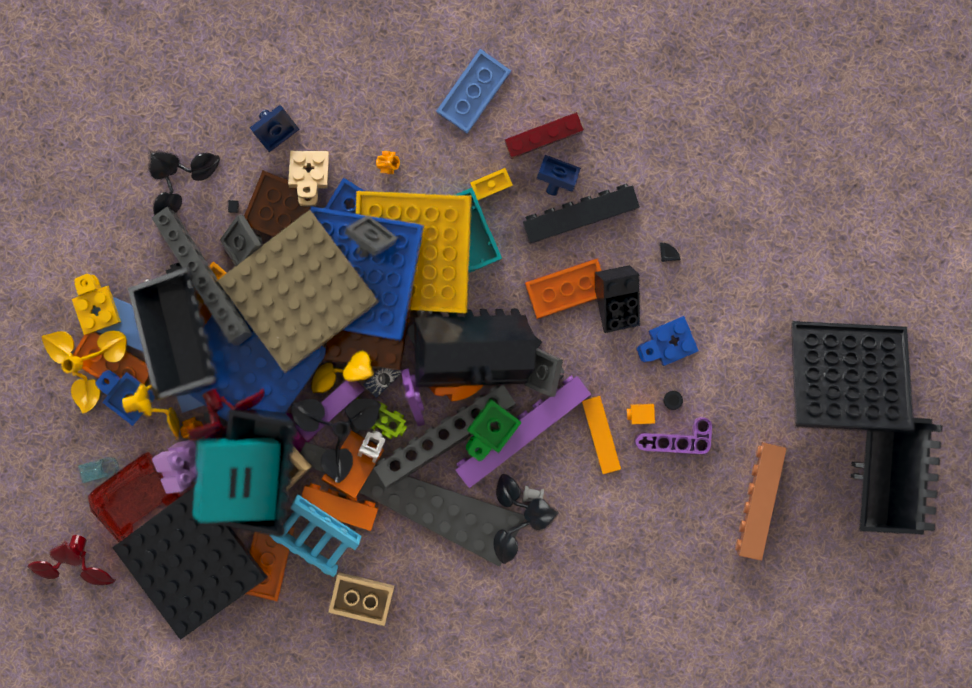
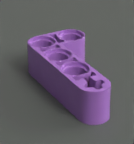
[294,380,365,441]
[635,417,712,454]

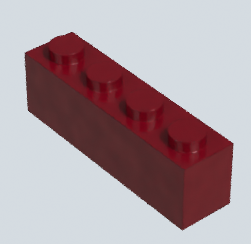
[504,112,584,159]

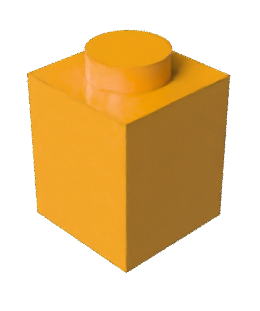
[626,403,655,424]

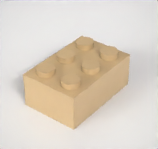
[328,572,395,626]

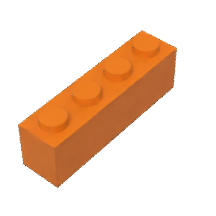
[301,483,379,531]

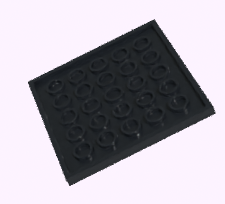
[791,321,914,433]
[112,486,267,640]

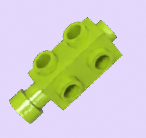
[357,397,407,439]

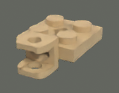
[288,151,329,206]

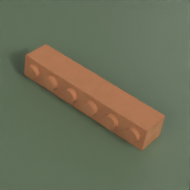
[735,442,787,561]

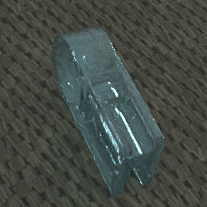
[78,457,119,483]

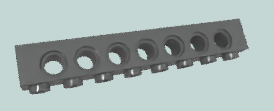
[152,207,253,346]
[374,385,517,489]

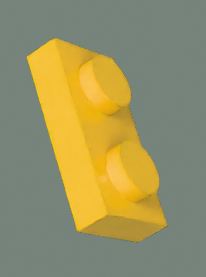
[470,168,513,200]

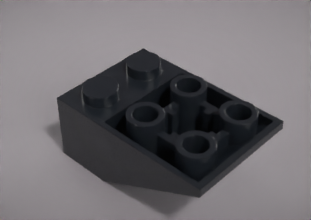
[595,265,640,333]

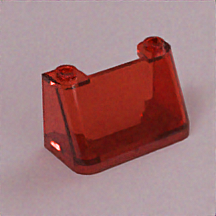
[88,452,181,542]

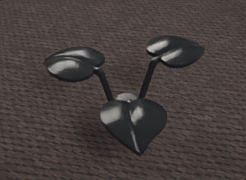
[149,152,220,216]
[291,398,381,483]
[493,474,559,564]

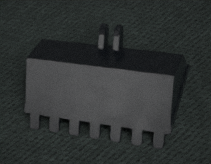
[128,267,216,400]
[414,308,536,387]
[217,409,296,537]
[850,418,943,535]

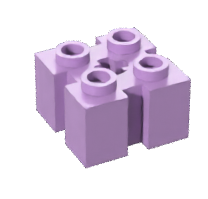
[152,440,197,493]

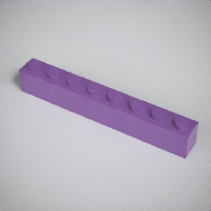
[455,375,591,488]

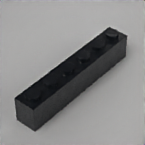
[523,184,640,244]

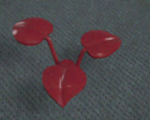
[186,388,265,441]
[27,535,116,585]

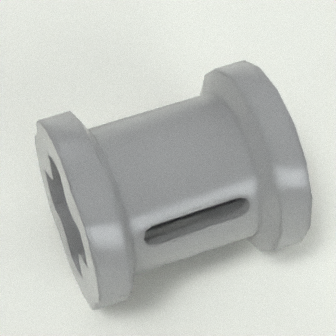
[522,486,544,503]

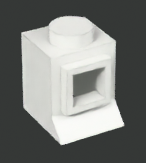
[358,431,385,463]

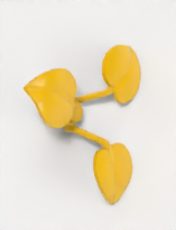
[42,331,127,413]
[312,351,373,393]
[123,384,180,440]

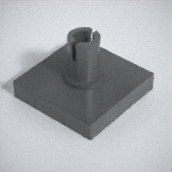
[220,215,262,267]
[344,215,398,257]
[524,349,564,397]

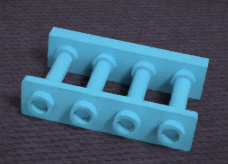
[270,494,361,577]

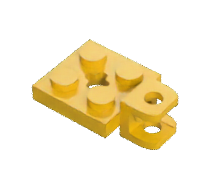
[72,274,121,335]

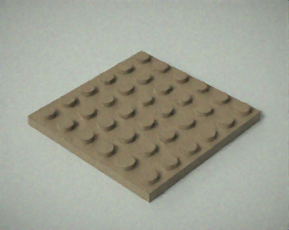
[217,210,379,373]

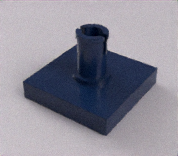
[250,105,300,152]
[536,155,581,196]

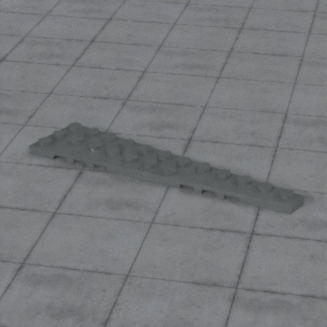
[300,442,525,567]

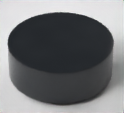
[663,391,683,410]

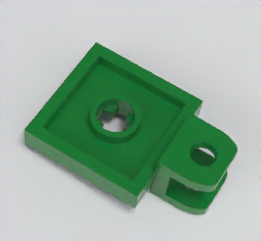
[465,399,522,461]

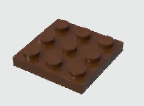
[244,170,312,237]

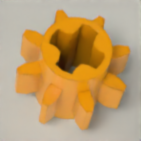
[376,151,400,174]
[180,417,203,441]

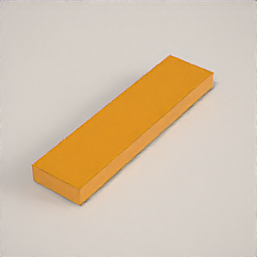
[582,396,621,474]

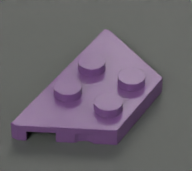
[401,369,425,427]

